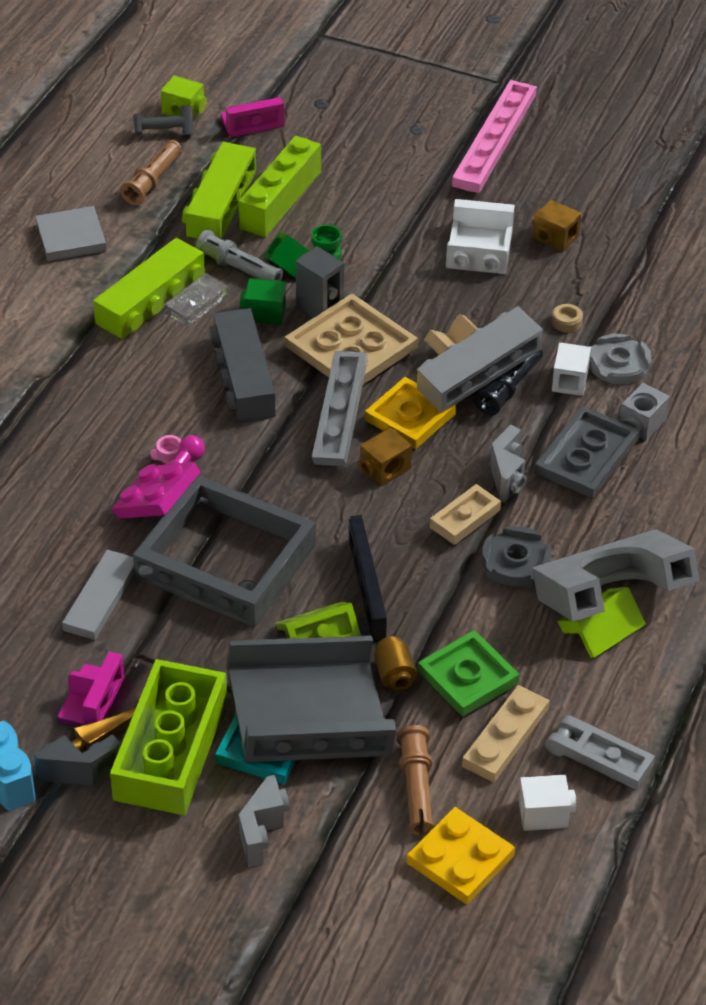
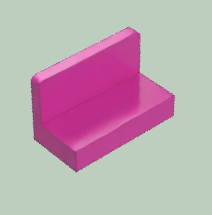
[221,97,284,137]

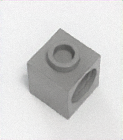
[619,383,670,441]

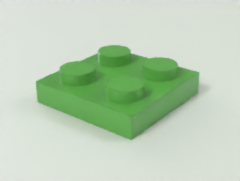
[418,630,520,717]

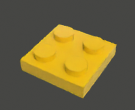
[365,377,456,450]
[407,807,515,905]

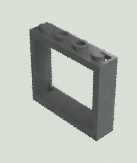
[133,476,316,627]

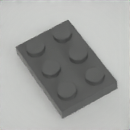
[534,405,640,499]

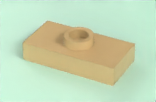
[430,484,501,545]

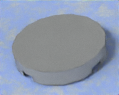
[589,334,651,384]

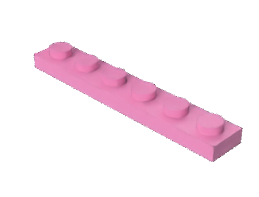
[452,80,537,193]

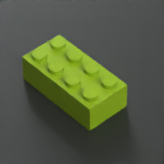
[110,659,228,816]

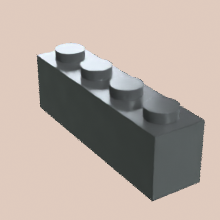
[209,308,276,422]

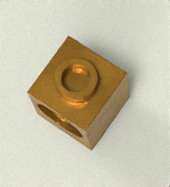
[359,427,412,486]

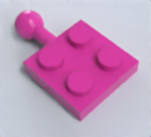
[111,435,205,519]

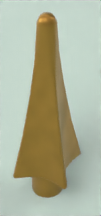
[71,708,136,753]

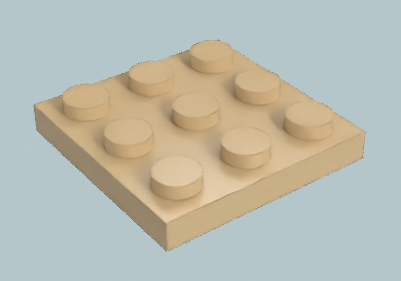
[284,293,418,385]

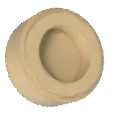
[551,304,583,333]

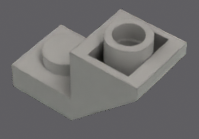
[490,424,527,502]
[239,775,289,867]

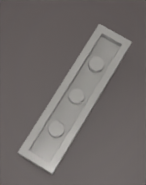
[312,351,368,466]

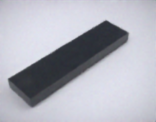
[348,515,387,642]

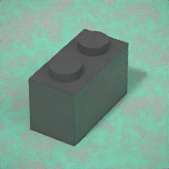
[295,246,344,319]

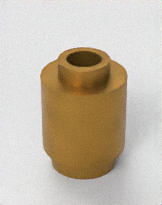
[374,636,417,691]

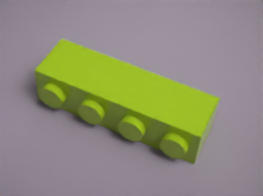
[239,135,321,238]
[182,142,256,239]
[93,238,205,339]

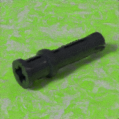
[474,349,543,416]

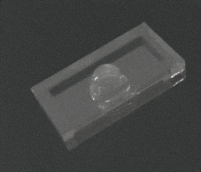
[164,273,229,327]

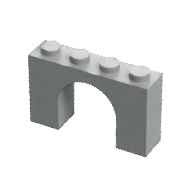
[532,529,700,622]

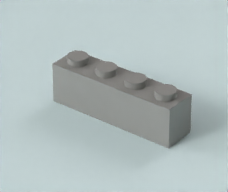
[417,306,543,413]

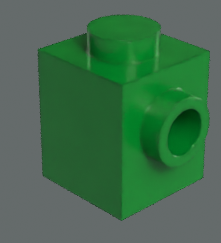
[240,278,286,325]

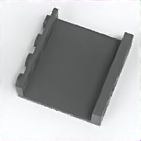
[226,636,397,762]

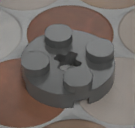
[482,526,551,589]

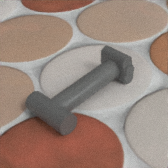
[133,106,194,136]

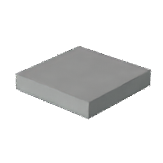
[35,206,107,261]

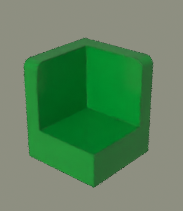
[262,232,310,278]

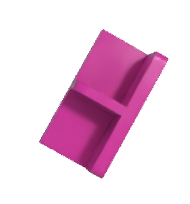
[58,651,125,727]

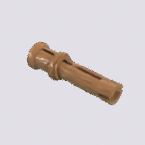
[120,140,182,205]
[396,725,434,835]

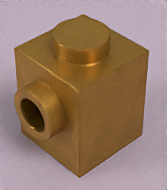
[532,200,581,252]

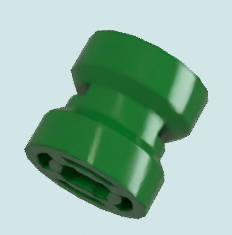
[311,224,342,261]

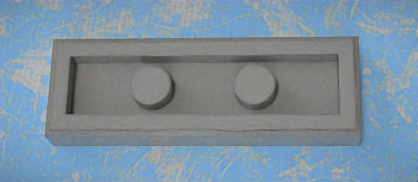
[62,550,135,640]

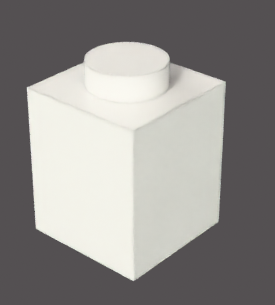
[552,342,591,396]
[518,775,576,831]

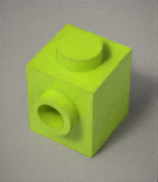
[160,76,207,121]

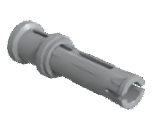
[195,229,283,281]

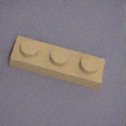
[462,685,550,783]

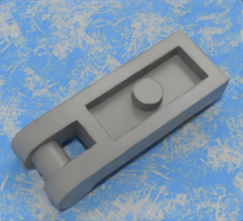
[545,715,655,790]

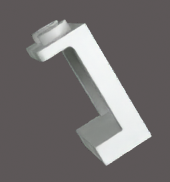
[446,199,515,274]

